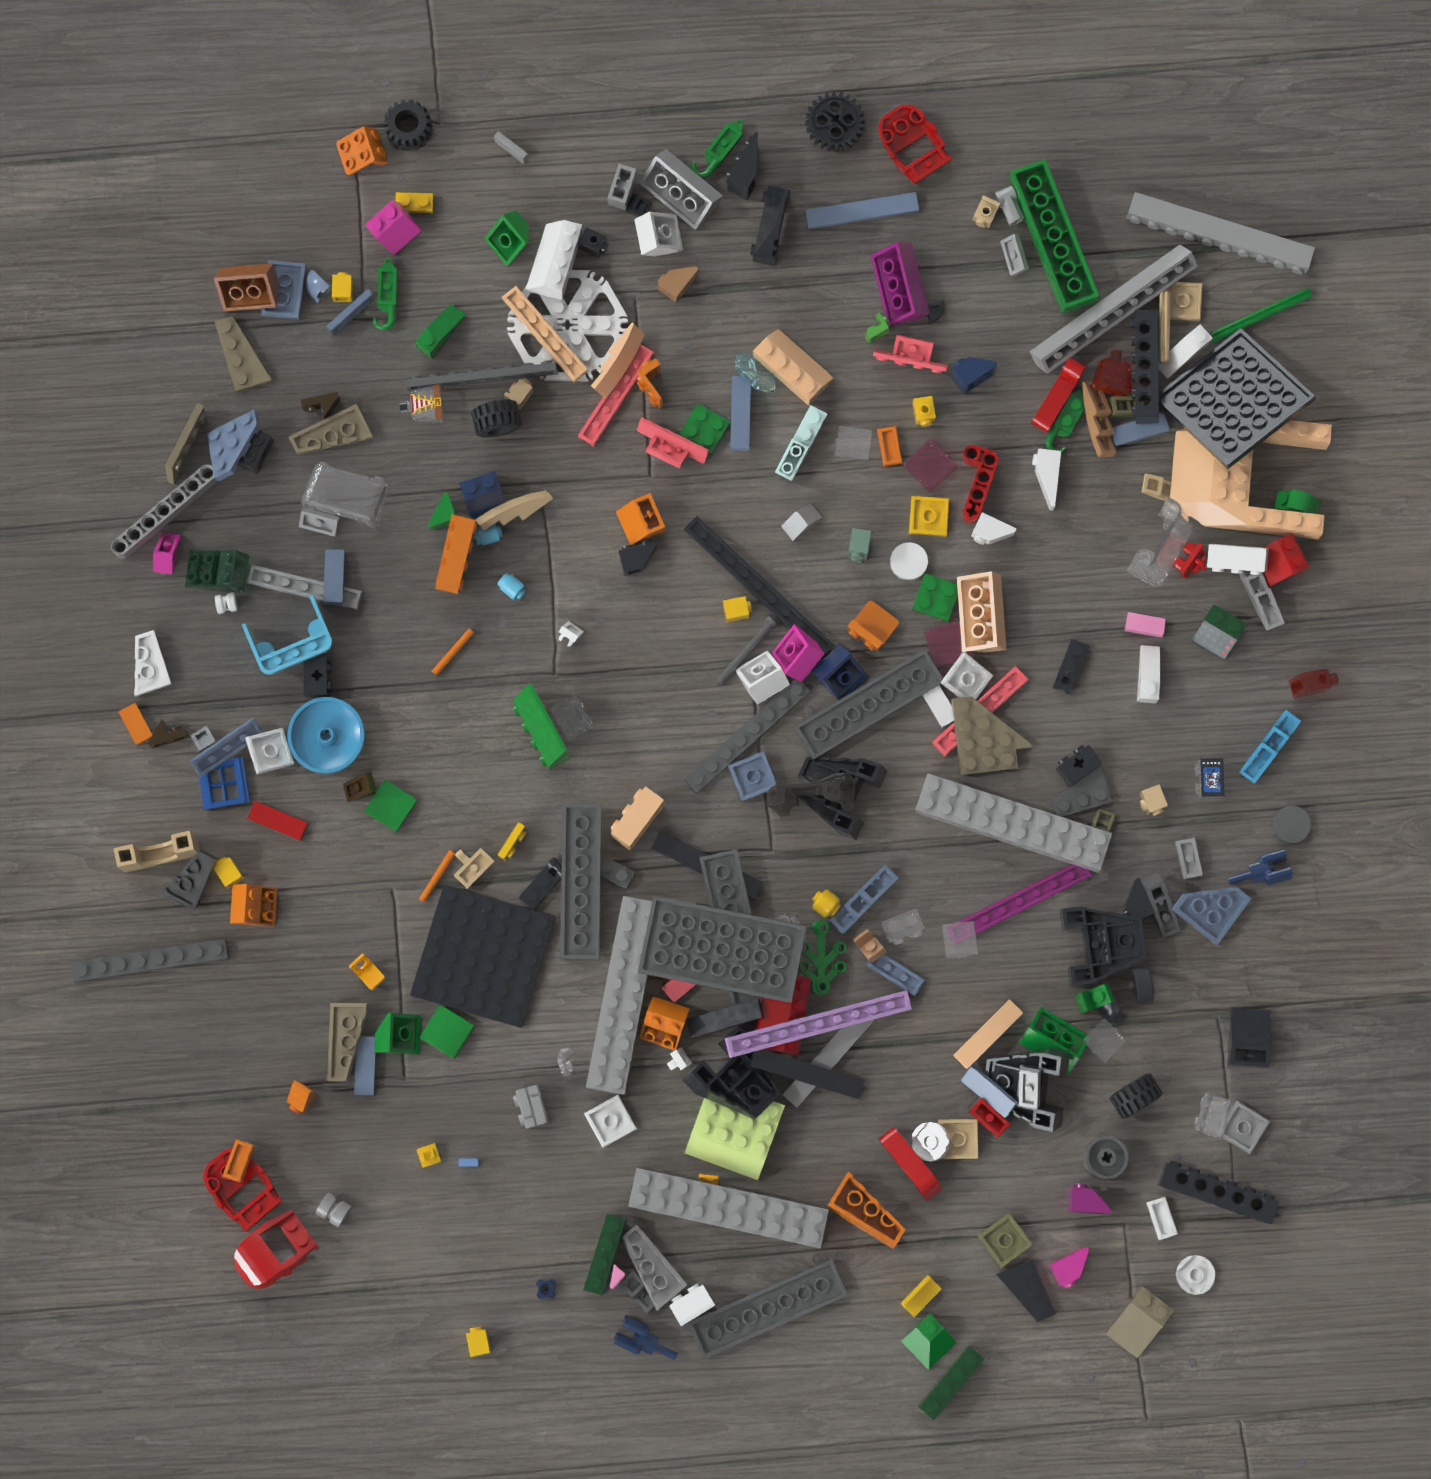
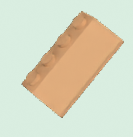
[753,329,834,406]
[957,571,1007,652]

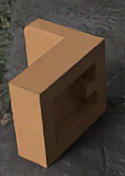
[853,929,886,964]

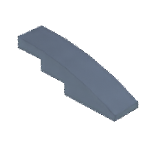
[730,376,751,451]
[829,865,899,935]

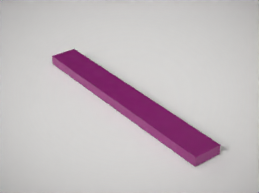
[946,864,1092,945]

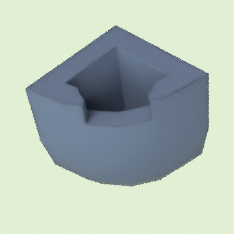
[305,270,332,304]

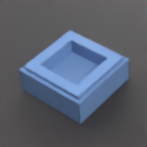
[459,1158,480,1167]

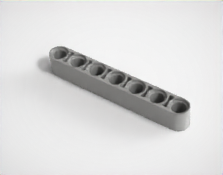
[111,464,217,559]

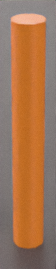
[431,629,474,676]
[419,850,455,903]

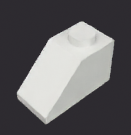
[971,513,1016,545]

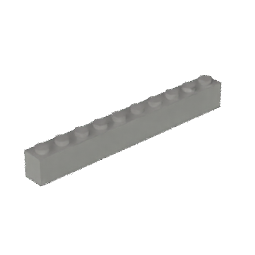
[1126,192,1315,274]
[1030,245,1198,374]

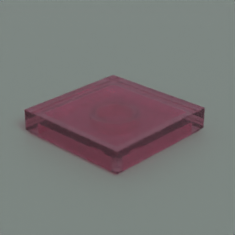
[903,439,957,492]
[924,621,972,668]

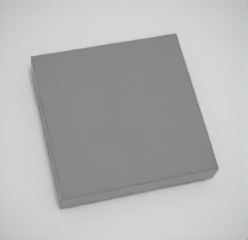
[1216,1101,1270,1155]

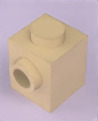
[1139,784,1168,816]

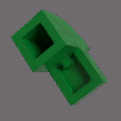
[1274,489,1322,514]

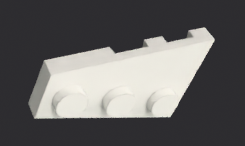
[134,630,172,697]

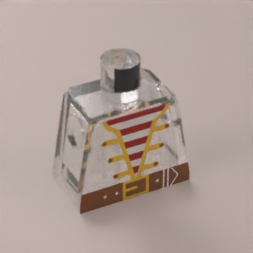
[400,384,444,424]

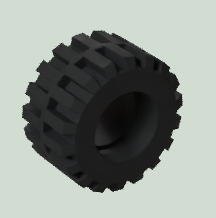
[384,99,432,151]
[471,399,522,438]
[1109,1073,1163,1119]

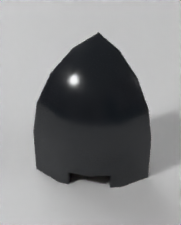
[1096,992,1124,1024]

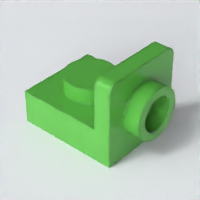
[865,313,890,344]

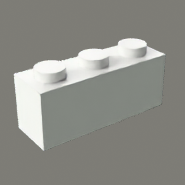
[1207,544,1269,575]

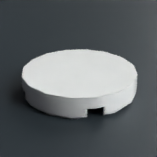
[890,542,928,580]
[912,1122,950,1162]
[1176,1255,1215,1295]

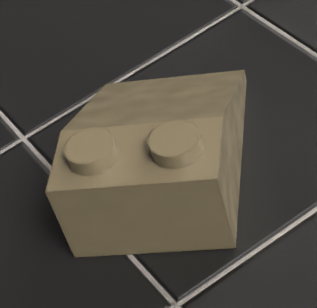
[1105,1286,1174,1358]

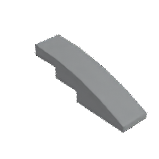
[1239,570,1285,631]

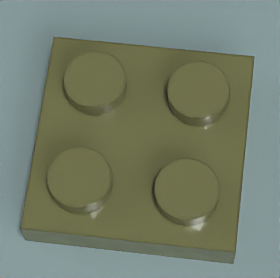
[977,1213,1032,1268]

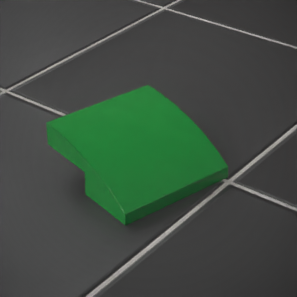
[419,1005,475,1060]

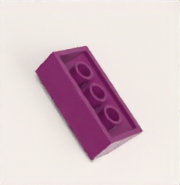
[870,242,930,326]

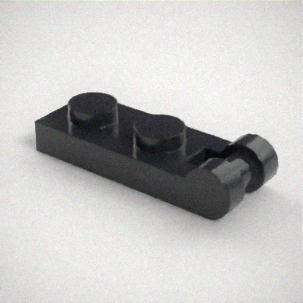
[1053,639,1089,695]
[518,857,562,910]

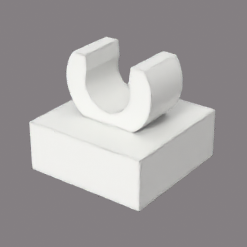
[559,621,584,647]
[667,1047,692,1070]

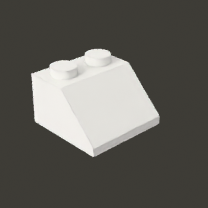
[634,212,683,256]
[735,651,790,704]
[669,1283,715,1326]

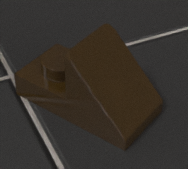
[301,392,340,419]
[148,719,189,749]
[343,772,376,802]

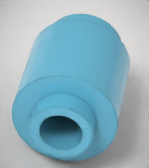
[475,524,503,546]
[498,573,526,601]

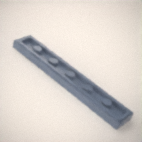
[805,192,919,230]

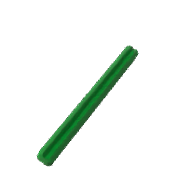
[1209,288,1312,343]

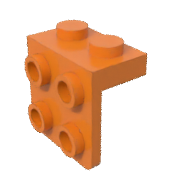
[336,126,388,175]
[636,358,663,409]
[847,601,899,652]

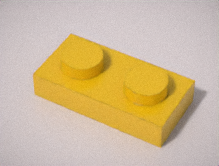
[395,192,434,214]
[498,822,527,861]

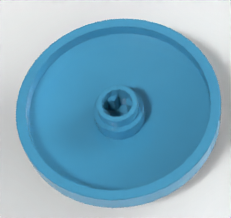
[287,697,365,774]

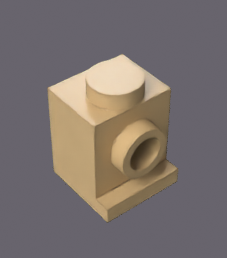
[972,195,1000,228]
[504,378,533,410]

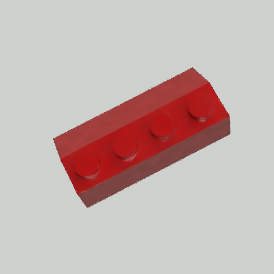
[757,976,811,1056]

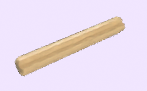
[1158,291,1170,364]

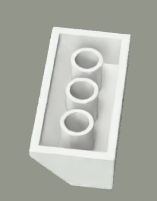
[526,220,582,300]

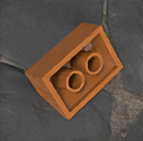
[214,263,278,312]

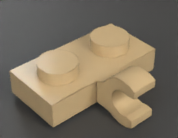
[454,848,495,889]

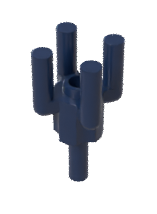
[1227,849,1292,885]
[614,1315,678,1360]

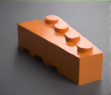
[435,514,477,594]
[826,1171,906,1249]

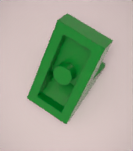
[1075,983,1115,1014]

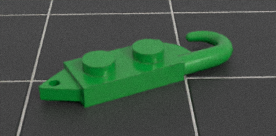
[691,119,743,179]
[373,257,398,331]
[1045,388,1085,454]

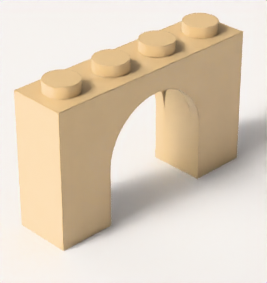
[114,831,200,873]

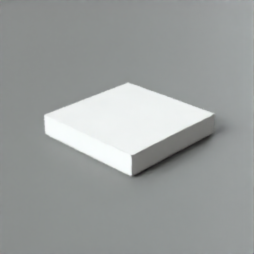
[941,652,994,700]
[245,728,294,774]
[584,1095,637,1148]

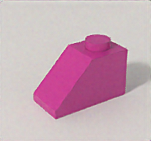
[153,532,181,574]

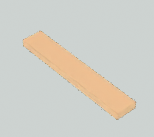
[502,286,588,383]

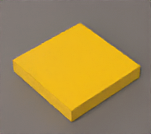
[909,496,949,537]

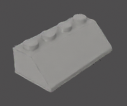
[639,149,723,230]

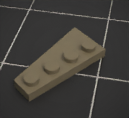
[214,316,272,393]
[165,403,206,485]
[289,404,374,455]
[327,1003,370,1082]

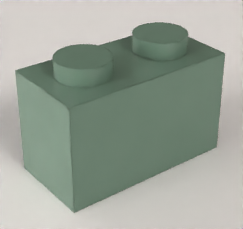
[847,528,871,563]

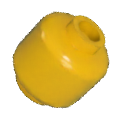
[812,890,841,918]

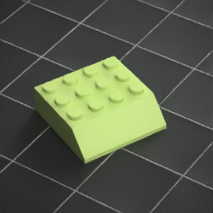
[685,1098,785,1180]

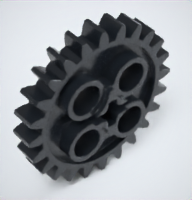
[805,91,866,152]

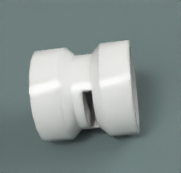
[215,592,237,614]

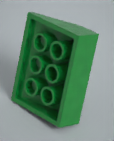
[512,683,570,770]

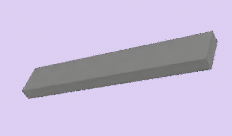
[247,565,363,611]
[783,1020,874,1108]

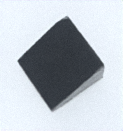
[625,194,653,217]

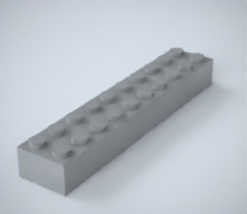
[915,773,1112,873]
[586,896,652,1096]
[628,1168,829,1248]

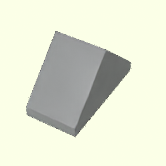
[781,503,822,541]

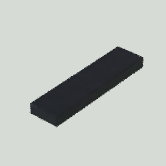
[687,999,764,1039]

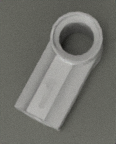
[994,186,1024,226]

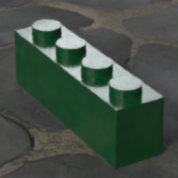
[583,1214,626,1296]
[917,1346,984,1420]

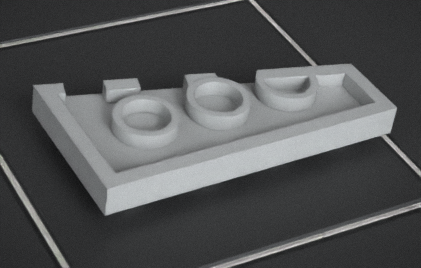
[621,1225,687,1311]

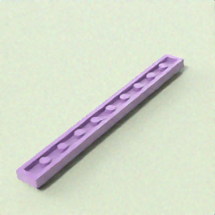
[725,990,912,1058]

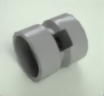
[315,1192,352,1228]

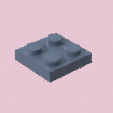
[728,752,778,802]

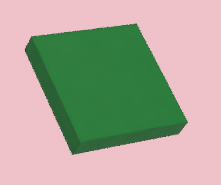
[364,780,417,833]

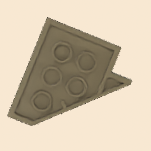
[951,696,1032,775]

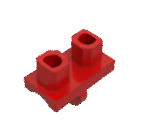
[1173,542,1208,579]

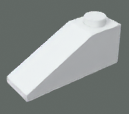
[1159,324,1212,379]
[1032,449,1061,511]
[1137,645,1160,704]

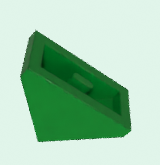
[428,492,455,531]

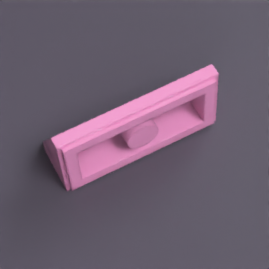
[1124,612,1165,638]
[610,1264,626,1289]

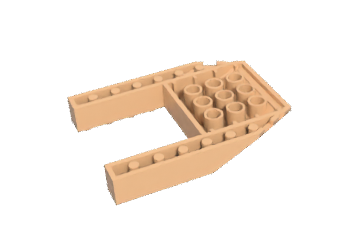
[1169,420,1332,540]

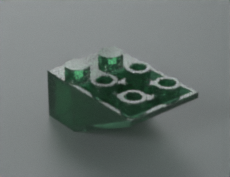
[185,550,250,592]

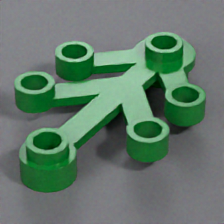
[798,920,846,996]

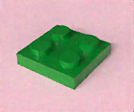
[679,403,730,455]
[912,574,958,622]

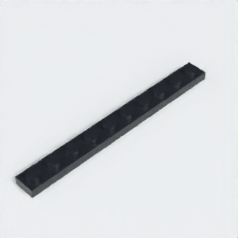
[684,516,834,660]

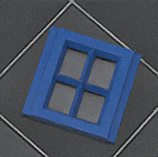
[199,757,250,810]

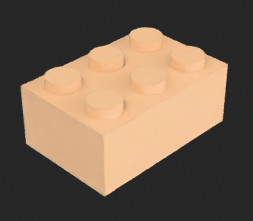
[610,786,665,851]

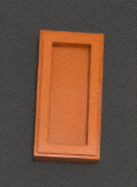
[877,426,902,467]
[119,703,153,746]
[222,1139,255,1183]

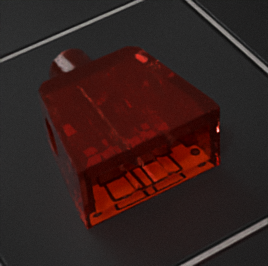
[1091,350,1132,396]
[1289,669,1339,699]

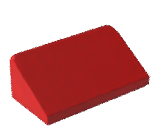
[968,1098,1011,1138]

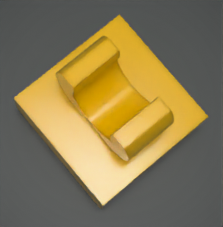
[416,1143,442,1168]

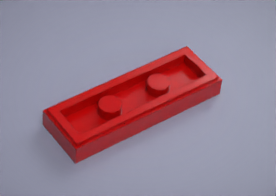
[247,801,308,841]

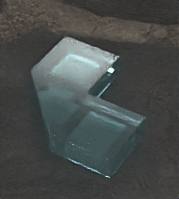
[734,353,776,392]

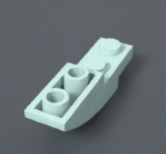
[775,405,828,481]

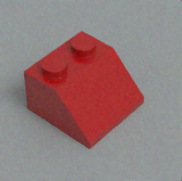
[1262,534,1309,588]

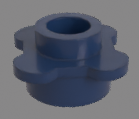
[536,1279,556,1299]

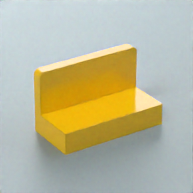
[900,1275,941,1317]

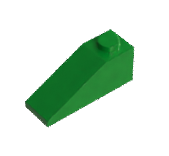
[415,304,466,359]

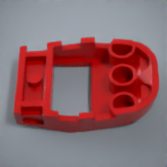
[878,105,952,186]
[203,1148,283,1232]
[234,1210,319,1289]

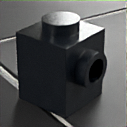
[578,227,608,258]

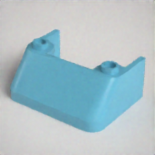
[242,595,332,675]

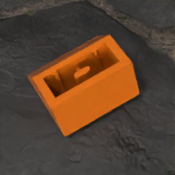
[616,493,666,545]
[230,884,278,927]
[639,996,690,1051]

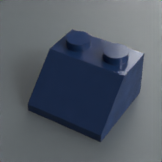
[951,357,998,395]
[459,471,505,522]
[812,645,868,700]

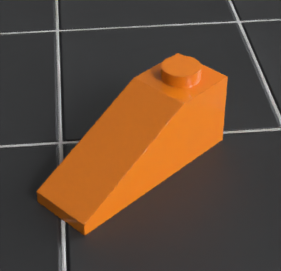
[287,1080,318,1114]

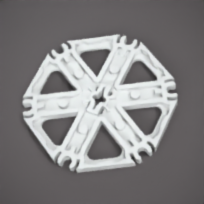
[507,270,628,382]

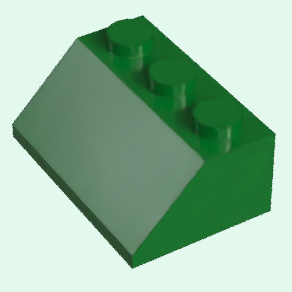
[1019,1007,1090,1073]

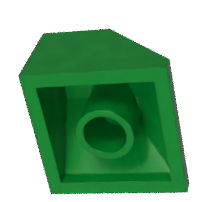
[484,210,528,267]
[374,1013,421,1054]
[901,1314,956,1370]

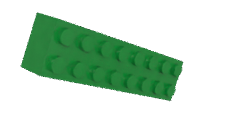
[1009,159,1099,314]

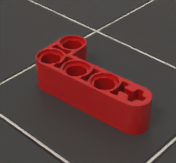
[1031,357,1086,433]
[962,445,999,524]
[878,1127,943,1202]

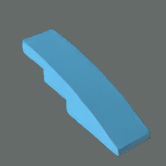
[1239,710,1301,784]

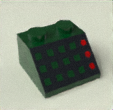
[1191,605,1247,660]

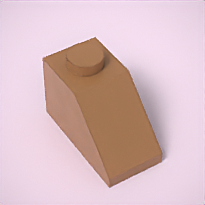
[658,266,699,303]

